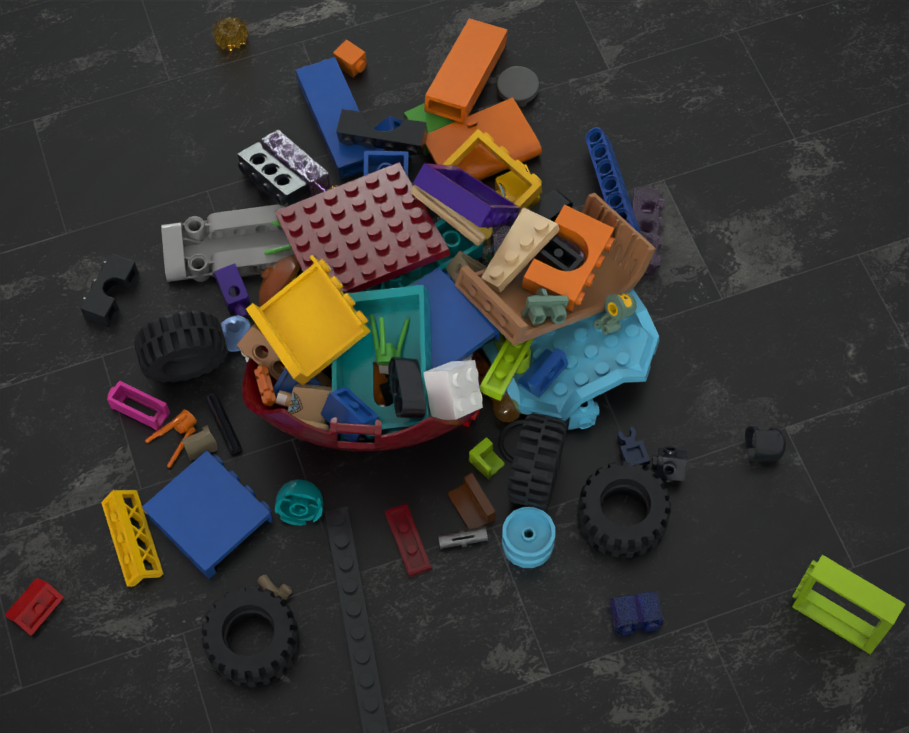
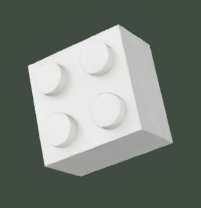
[423,360,483,420]

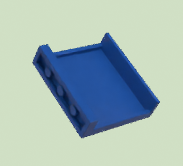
[413,267,500,369]
[142,451,273,579]

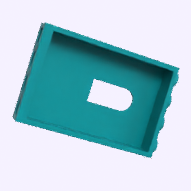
[332,285,432,442]

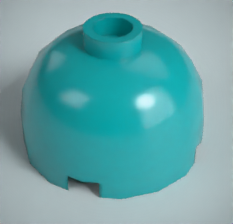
[275,479,323,526]

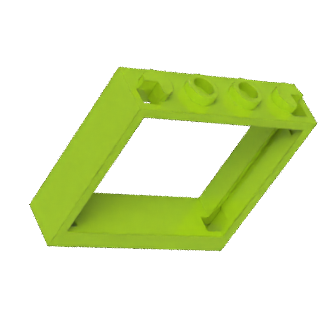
[792,555,905,655]

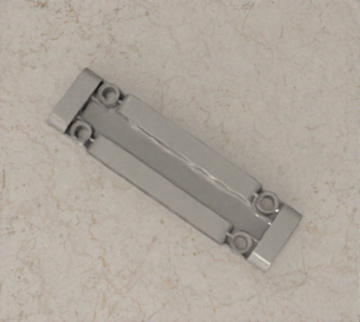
[161,204,294,282]

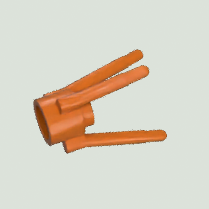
[145,409,197,468]

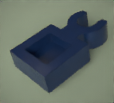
[618,427,650,467]

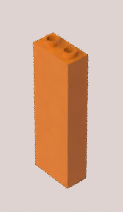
[424,18,508,123]

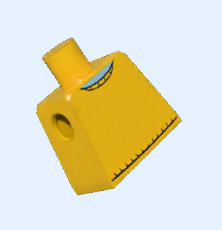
[495,164,540,210]

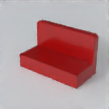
[5,578,64,636]

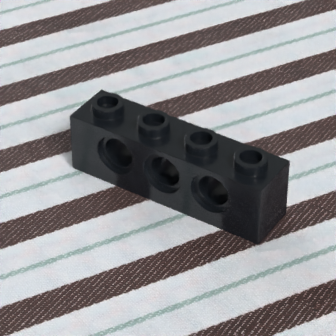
[238,142,311,207]

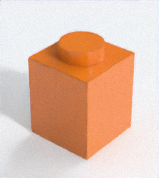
[333,39,367,78]

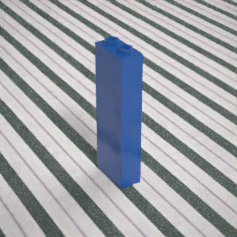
[296,57,377,179]

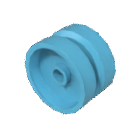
[502,507,555,568]

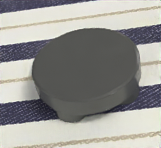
[497,66,539,107]

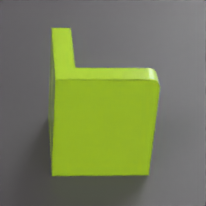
[469,437,505,480]

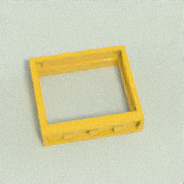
[442,129,542,247]

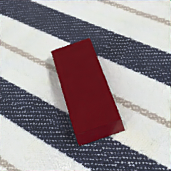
[385,503,432,577]

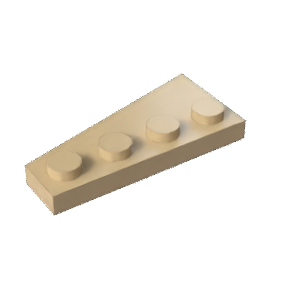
[481,207,560,293]

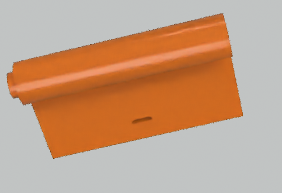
[425,97,542,181]

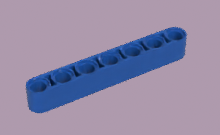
[585,127,641,234]

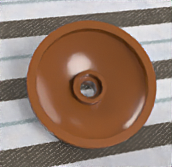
[258,254,300,308]

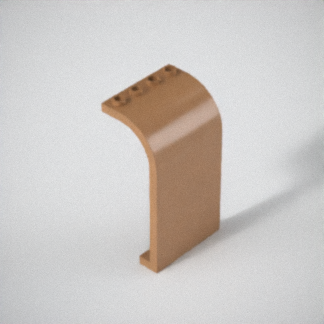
[455,193,656,346]

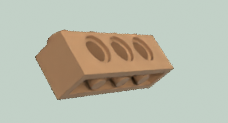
[237,323,332,387]

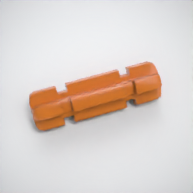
[254,365,276,407]

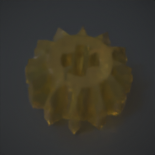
[213,15,248,51]

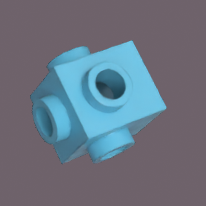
[565,398,599,430]

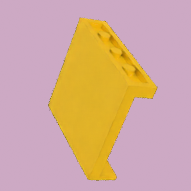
[246,255,370,385]

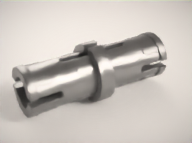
[438,526,488,549]

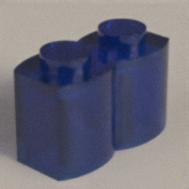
[609,592,664,635]

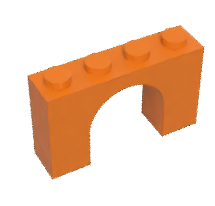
[521,204,615,312]

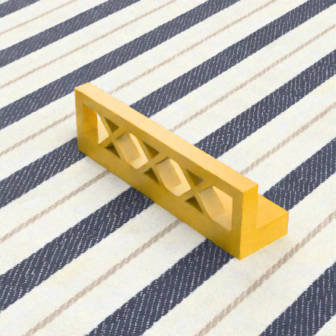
[101,490,163,587]

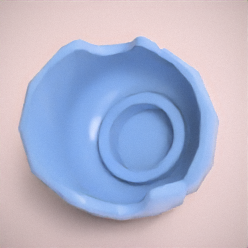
[221,315,252,352]

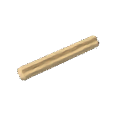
[411,185,486,246]

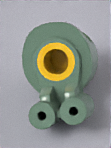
[593,292,637,335]

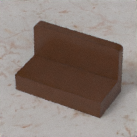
[448,473,496,529]

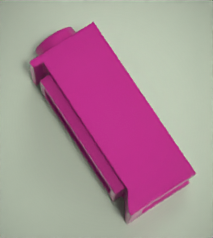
[107,381,170,431]

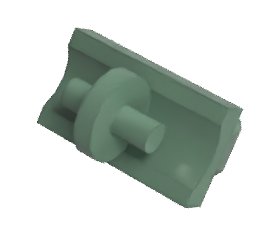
[521,288,569,324]

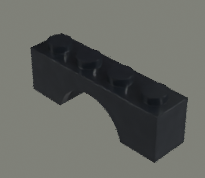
[336,109,428,156]

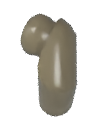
[257,575,292,600]

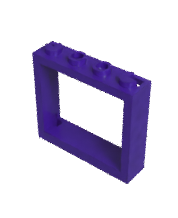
[413,163,521,228]

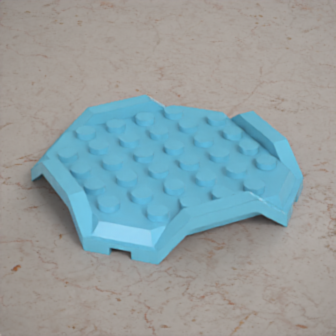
[480,289,660,422]

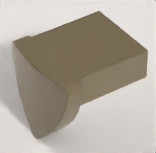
[182,425,218,461]

